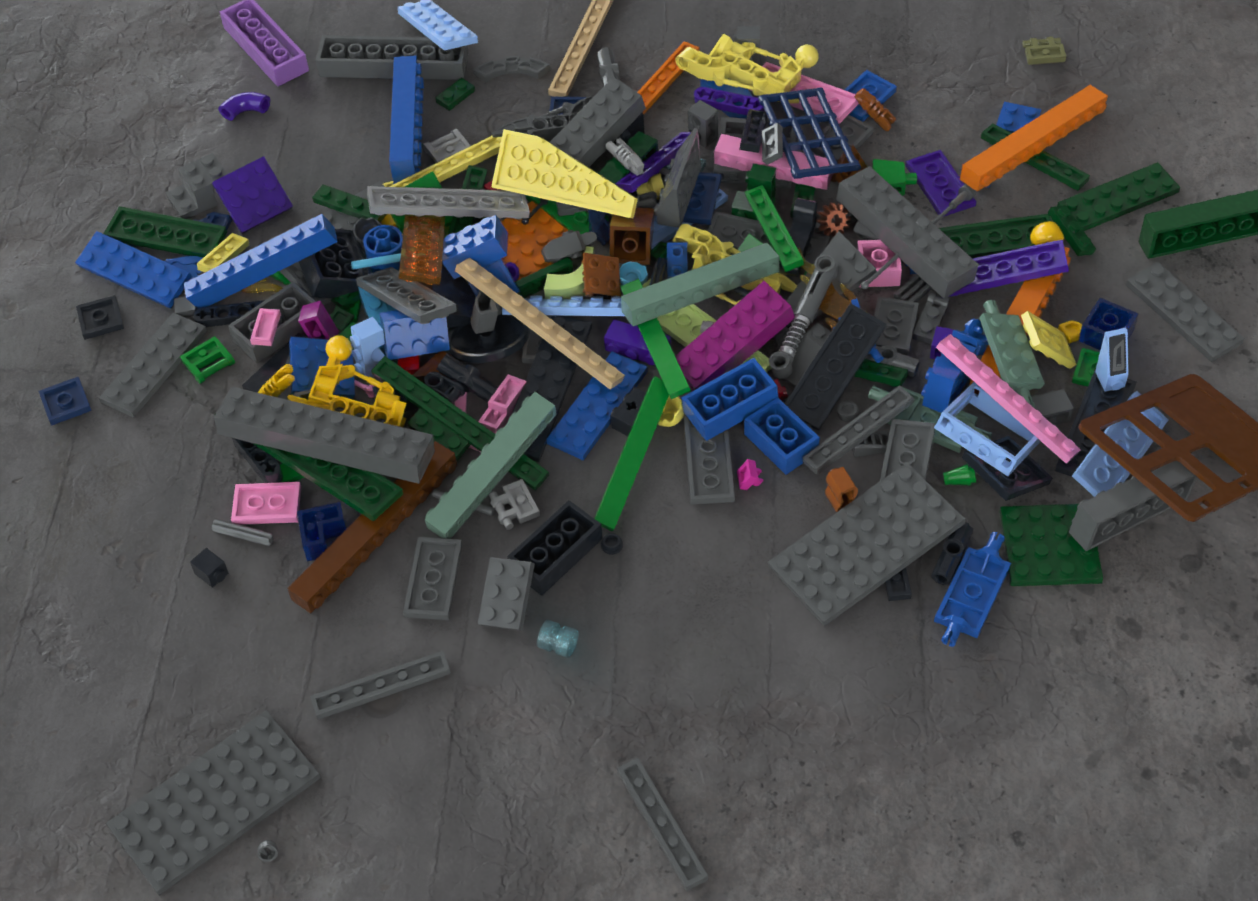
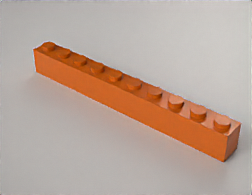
[960,85,1108,192]
[969,247,1071,394]

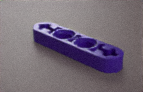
[694,87,765,115]

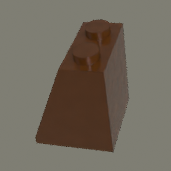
[610,208,654,265]

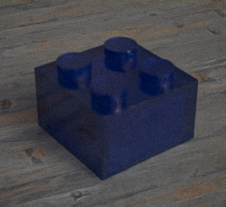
[1079,298,1139,350]

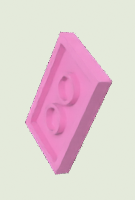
[231,482,301,525]

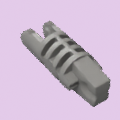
[605,138,644,176]

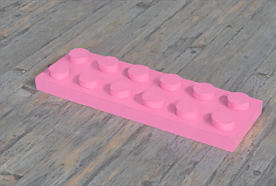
[750,62,859,124]

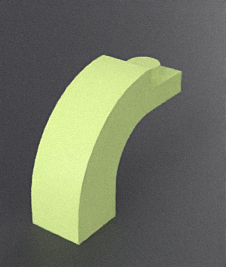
[544,246,594,299]

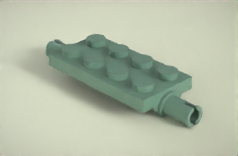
[979,300,1045,408]
[868,385,992,453]

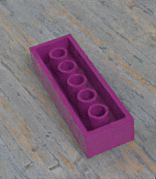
[675,281,795,391]

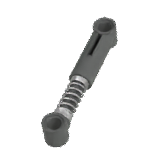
[769,254,838,379]

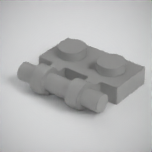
[489,479,540,530]

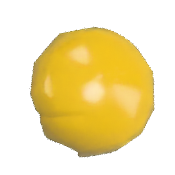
[1030,221,1064,245]

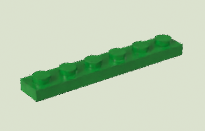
[744,185,804,272]

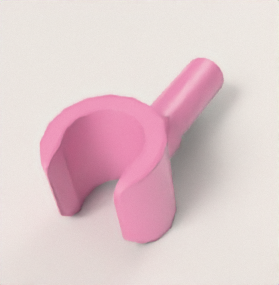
[354,380,375,398]

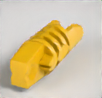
[258,364,295,397]

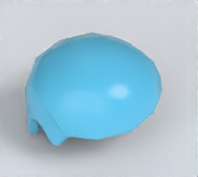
[619,261,648,285]

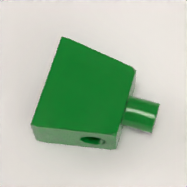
[872,159,917,196]

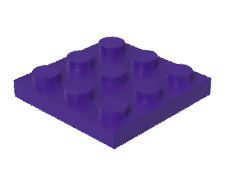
[212,156,293,234]

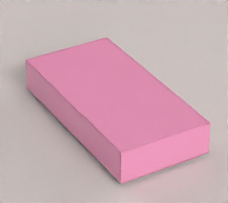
[250,308,281,346]

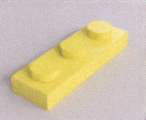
[197,233,249,272]

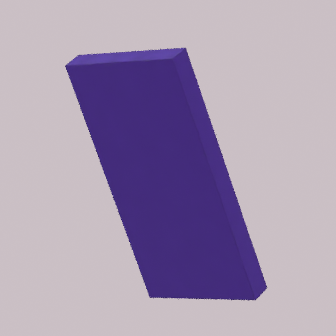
[905,150,976,216]

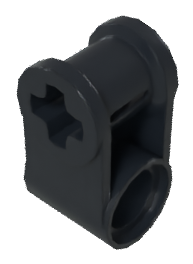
[424,372,465,405]

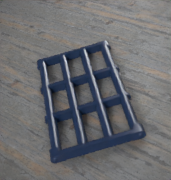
[758,87,861,179]

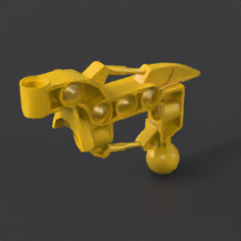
[287,335,407,427]

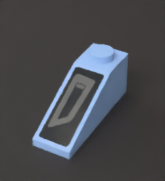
[1095,328,1128,391]

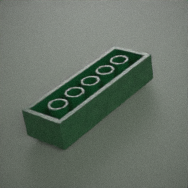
[1138,190,1258,259]

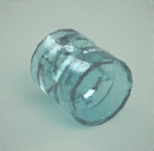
[537,620,579,658]

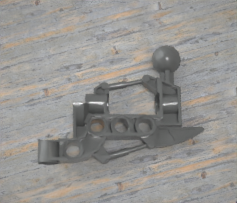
[492,96,593,142]

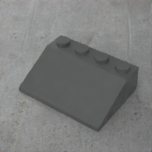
[654,128,701,228]

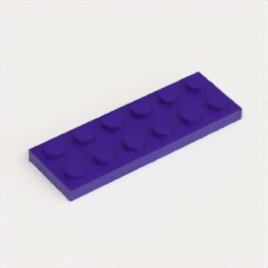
[948,239,1069,297]

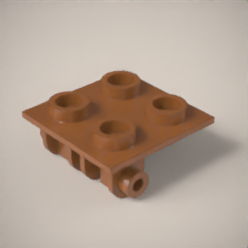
[582,253,621,297]

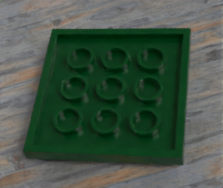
[999,504,1103,586]

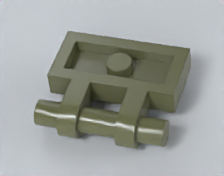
[1022,36,1066,65]

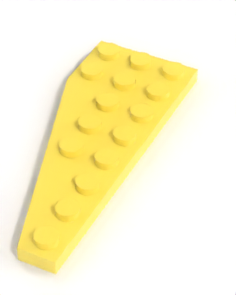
[491,129,638,219]

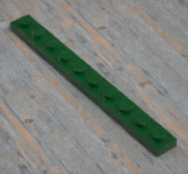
[371,356,549,491]

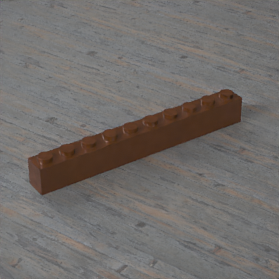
[287,441,457,614]

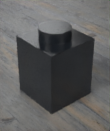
[190,548,229,588]

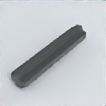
[211,519,274,546]

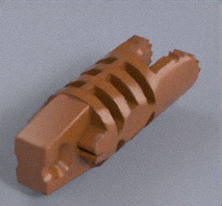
[854,88,896,131]

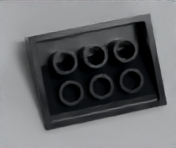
[299,229,372,298]
[405,257,476,328]

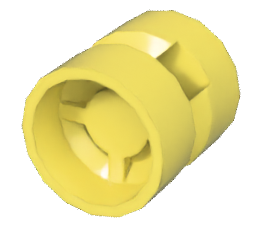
[636,173,664,200]

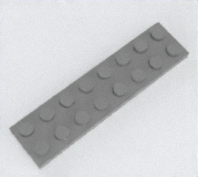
[367,186,530,219]

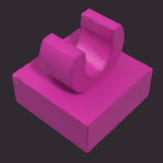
[737,459,763,490]

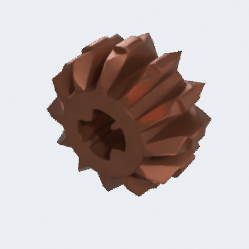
[816,202,851,237]

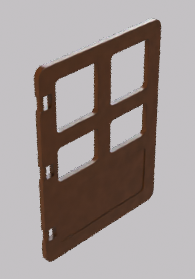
[1078,374,1258,522]

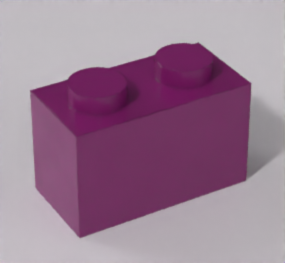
[298,301,339,340]

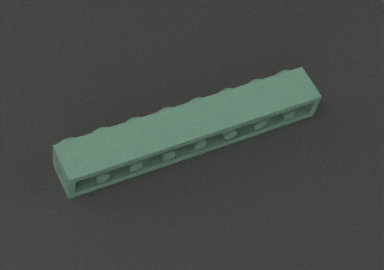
[621,243,779,326]
[425,392,556,539]

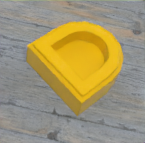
[1058,321,1084,344]

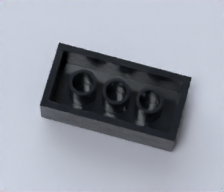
[507,500,603,596]

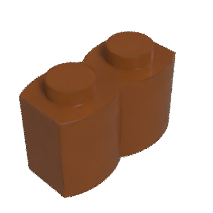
[825,467,858,513]

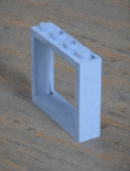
[934,382,1040,476]

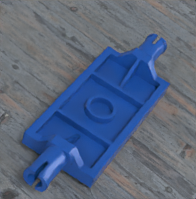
[934,532,1011,647]

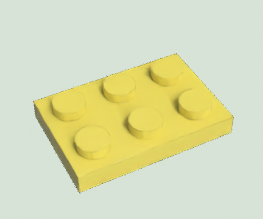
[1021,311,1077,369]

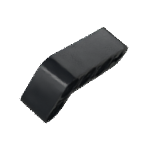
[778,198,817,277]
[232,438,284,483]

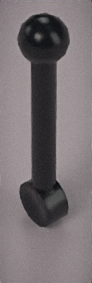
[521,198,548,225]

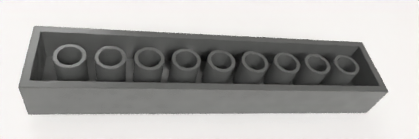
[214,387,435,484]

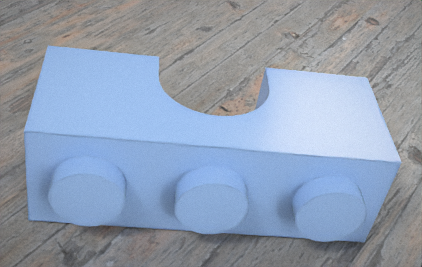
[350,317,385,378]

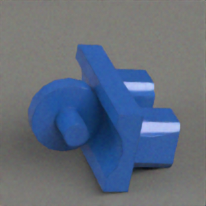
[667,242,688,279]
[952,318,989,356]

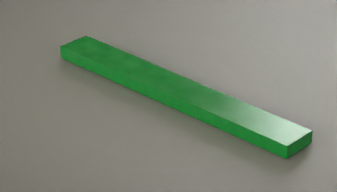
[620,279,691,399]
[594,376,669,532]

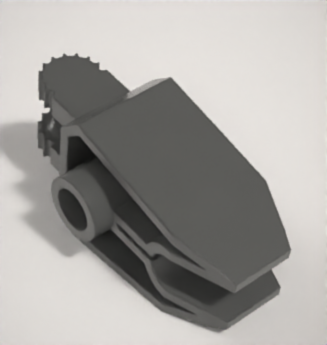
[541,230,597,263]

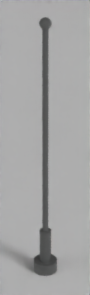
[861,184,976,289]

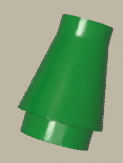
[943,464,976,485]

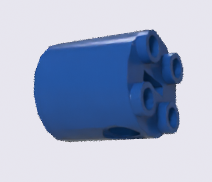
[363,225,406,274]

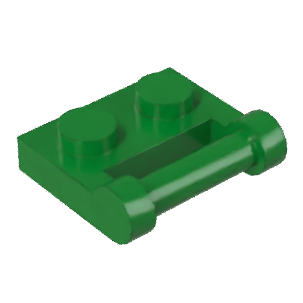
[180,336,235,384]

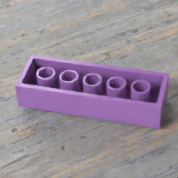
[220,0,309,87]

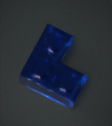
[297,502,347,562]

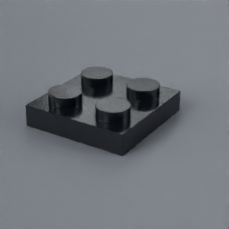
[76,295,124,340]

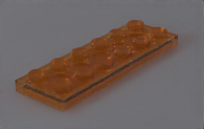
[398,215,445,285]

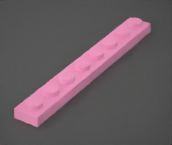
[936,334,1081,464]

